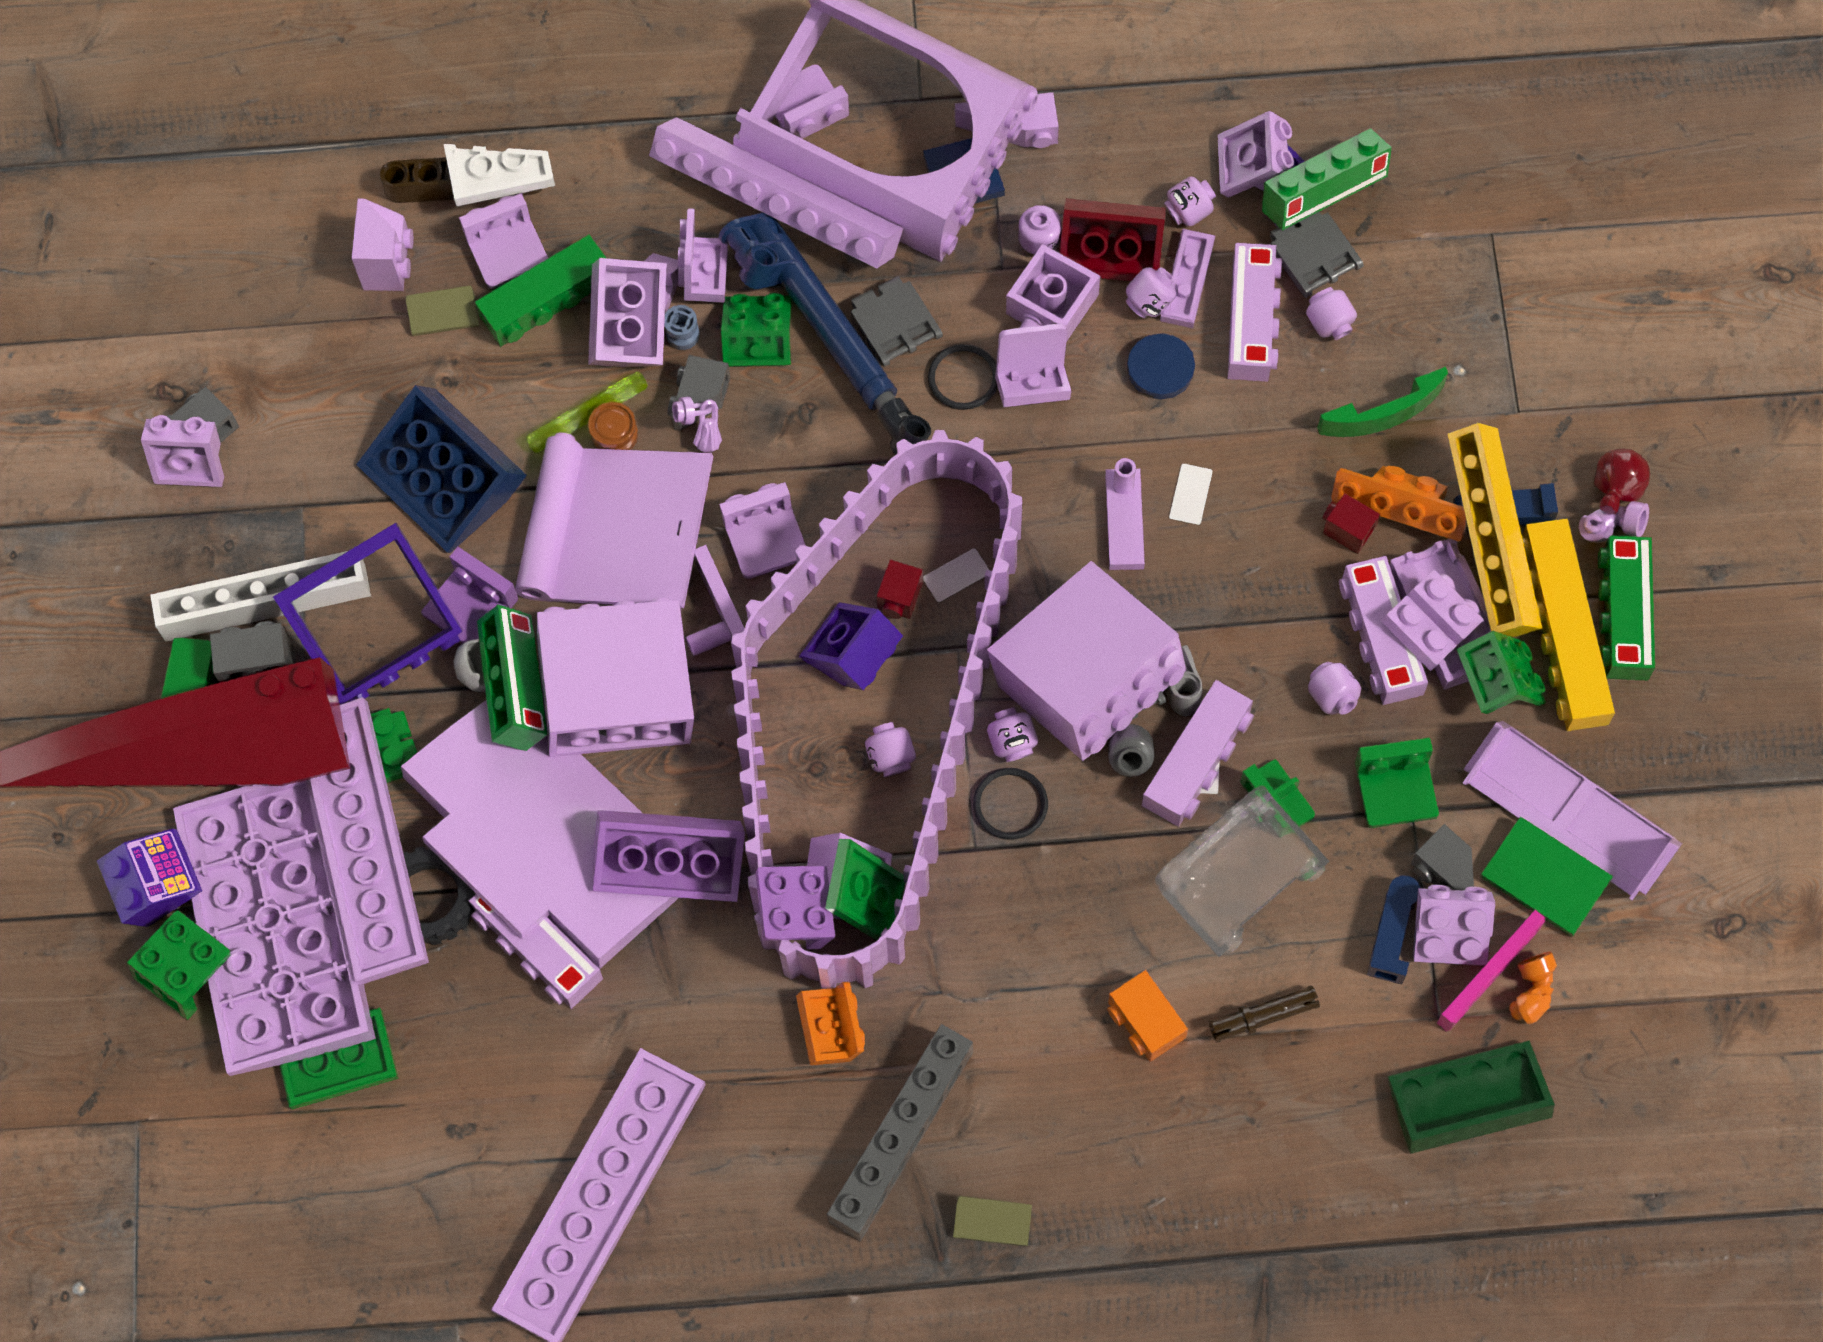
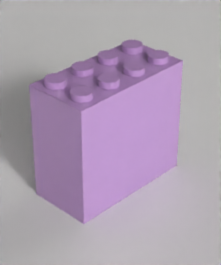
[987,561,1186,761]
[537,598,694,757]

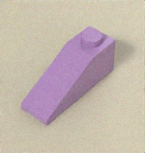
[955,92,1058,148]

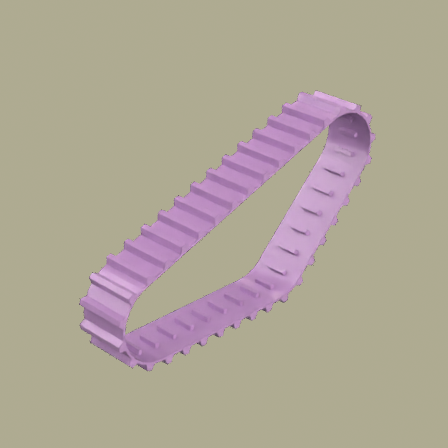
[731,430,1022,989]

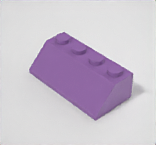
[592,810,745,902]

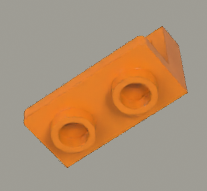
[796,982,865,1066]

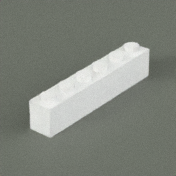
[150,551,371,642]

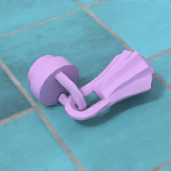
[672,397,722,453]

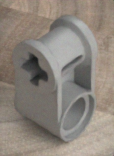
[1164,645,1202,716]

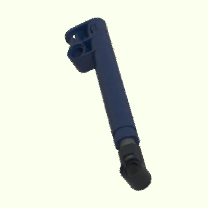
[718,213,931,455]

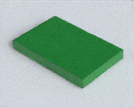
[1480,816,1613,937]
[825,839,905,941]
[280,1008,399,1110]

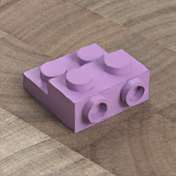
[1218,111,1294,198]
[141,415,224,487]
[1380,570,1484,671]
[1413,885,1495,965]

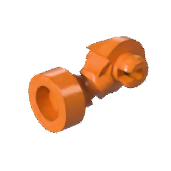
[1509,951,1557,1024]

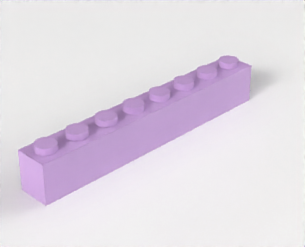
[649,117,903,268]

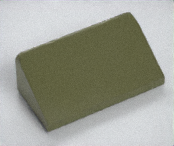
[405,286,479,336]
[953,1196,1032,1247]

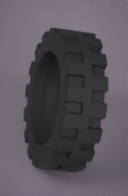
[403,847,476,945]

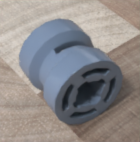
[664,305,700,350]

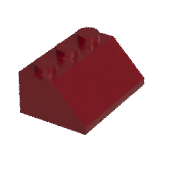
[1060,198,1166,281]

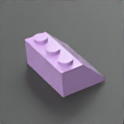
[588,258,667,367]

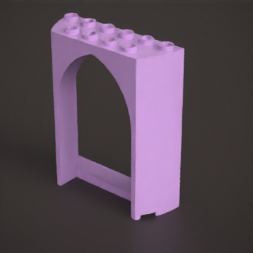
[733,0,1039,262]

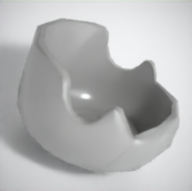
[454,639,485,692]

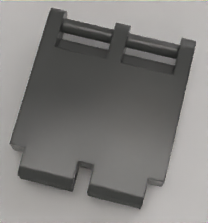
[1270,211,1364,298]
[851,276,943,367]

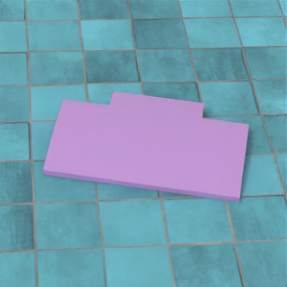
[401,700,679,969]
[173,779,376,1076]

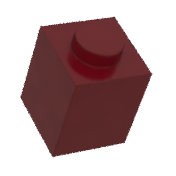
[1322,493,1380,554]
[876,559,924,619]

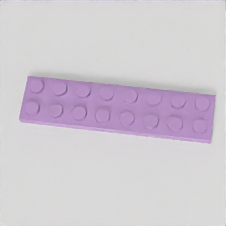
[310,697,429,985]
[492,1048,706,1342]

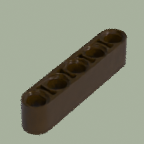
[379,157,542,203]

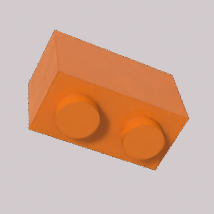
[1107,970,1188,1062]

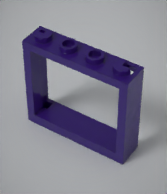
[273,522,463,705]

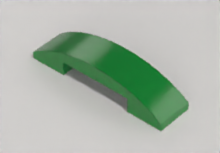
[1317,367,1448,437]

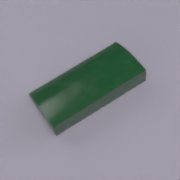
[1388,1040,1555,1154]

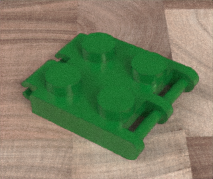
[371,708,417,783]

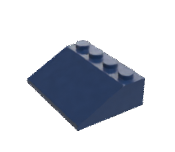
[356,385,527,553]

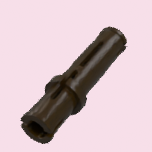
[1209,985,1320,1043]

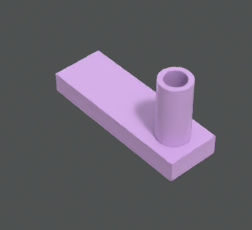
[1105,458,1145,570]
[685,545,745,656]

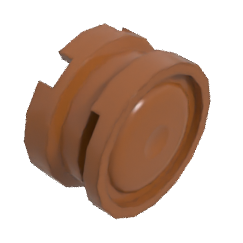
[588,402,638,450]

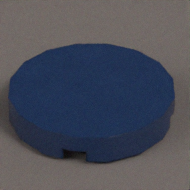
[1127,333,1195,400]

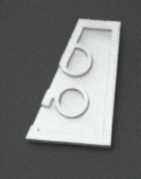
[444,144,555,206]

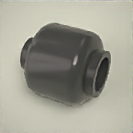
[1108,724,1154,777]

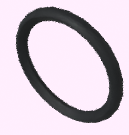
[928,344,998,410]
[973,768,1048,840]

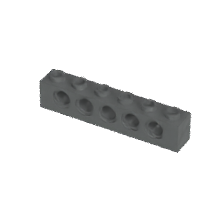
[827,1024,973,1242]

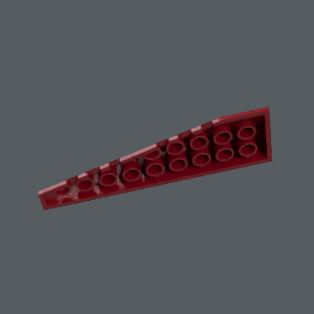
[0,657,351,788]

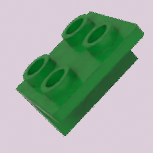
[721,293,791,366]
[1457,631,1546,714]
[1355,737,1439,828]
[127,911,231,1021]

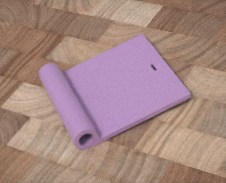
[515,433,714,608]

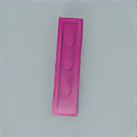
[1437,910,1545,1032]

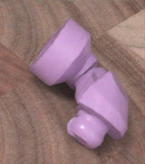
[1579,501,1649,543]

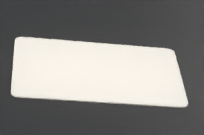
[1169,464,1213,525]
[923,549,989,602]

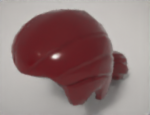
[1594,448,1650,515]

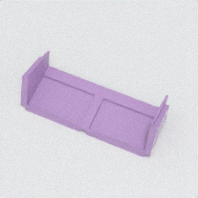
[1463,721,1682,900]

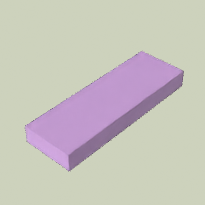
[1160,229,1215,328]

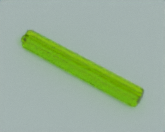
[525,371,648,453]

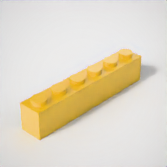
[1448,423,1542,637]
[1522,518,1615,731]

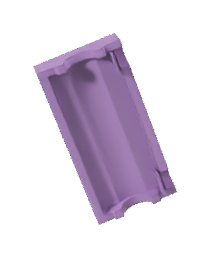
[1389,539,1491,690]

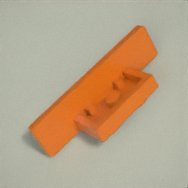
[1331,466,1467,541]

